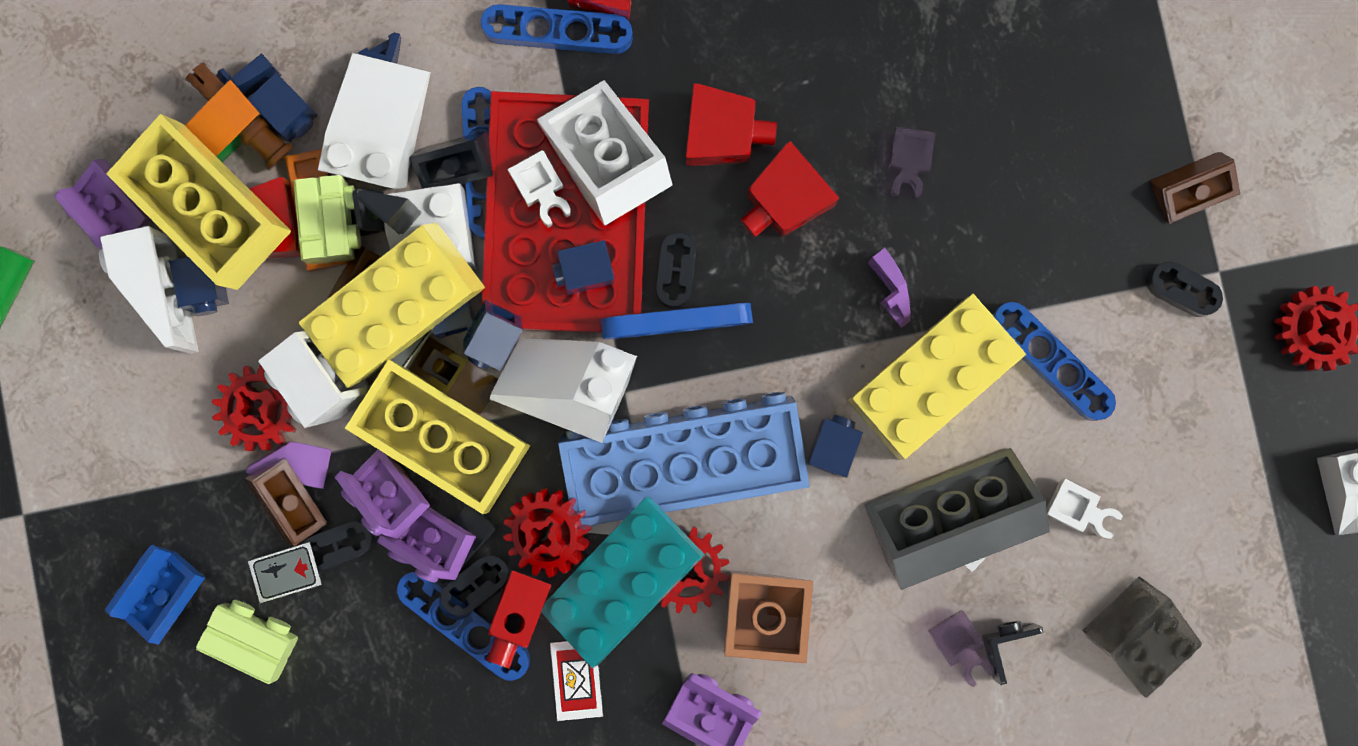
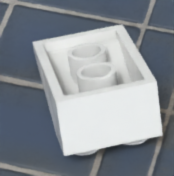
[318,53,431,189]
[537,80,672,225]
[99,226,199,354]
[490,338,637,443]

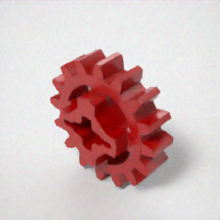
[1274,285,1358,371]
[212,365,297,451]
[503,488,591,578]
[661,526,730,613]

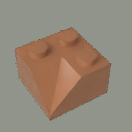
[723,571,813,664]

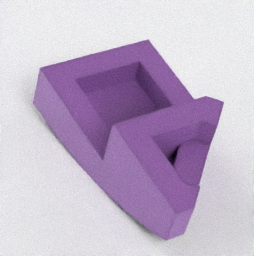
[868,248,911,328]
[246,441,332,488]

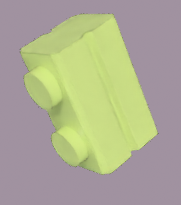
[293,175,361,265]
[196,600,298,684]

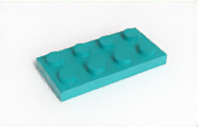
[541,497,705,668]

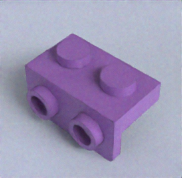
[54,159,152,249]
[335,449,430,539]
[377,507,476,582]
[662,673,762,746]

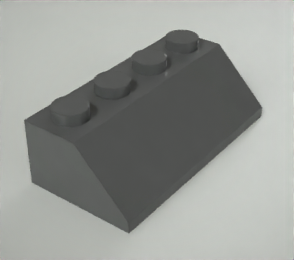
[865,448,1050,590]

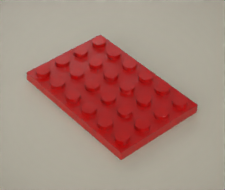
[482,91,649,333]

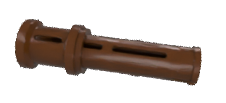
[185,62,294,171]

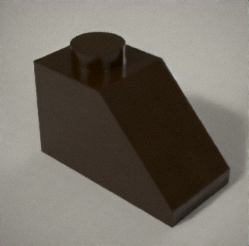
[409,336,498,415]

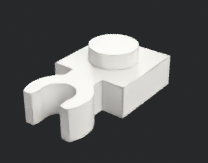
[508,150,570,228]
[1046,478,1123,539]

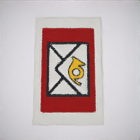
[550,641,603,721]

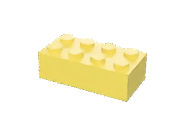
[106,114,291,290]
[298,223,485,388]
[847,294,1026,460]
[345,359,531,514]

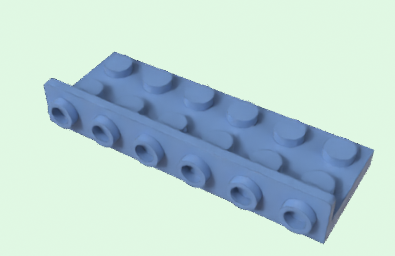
[558,392,810,525]

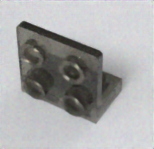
[1082,576,1202,698]

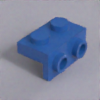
[105,545,205,645]

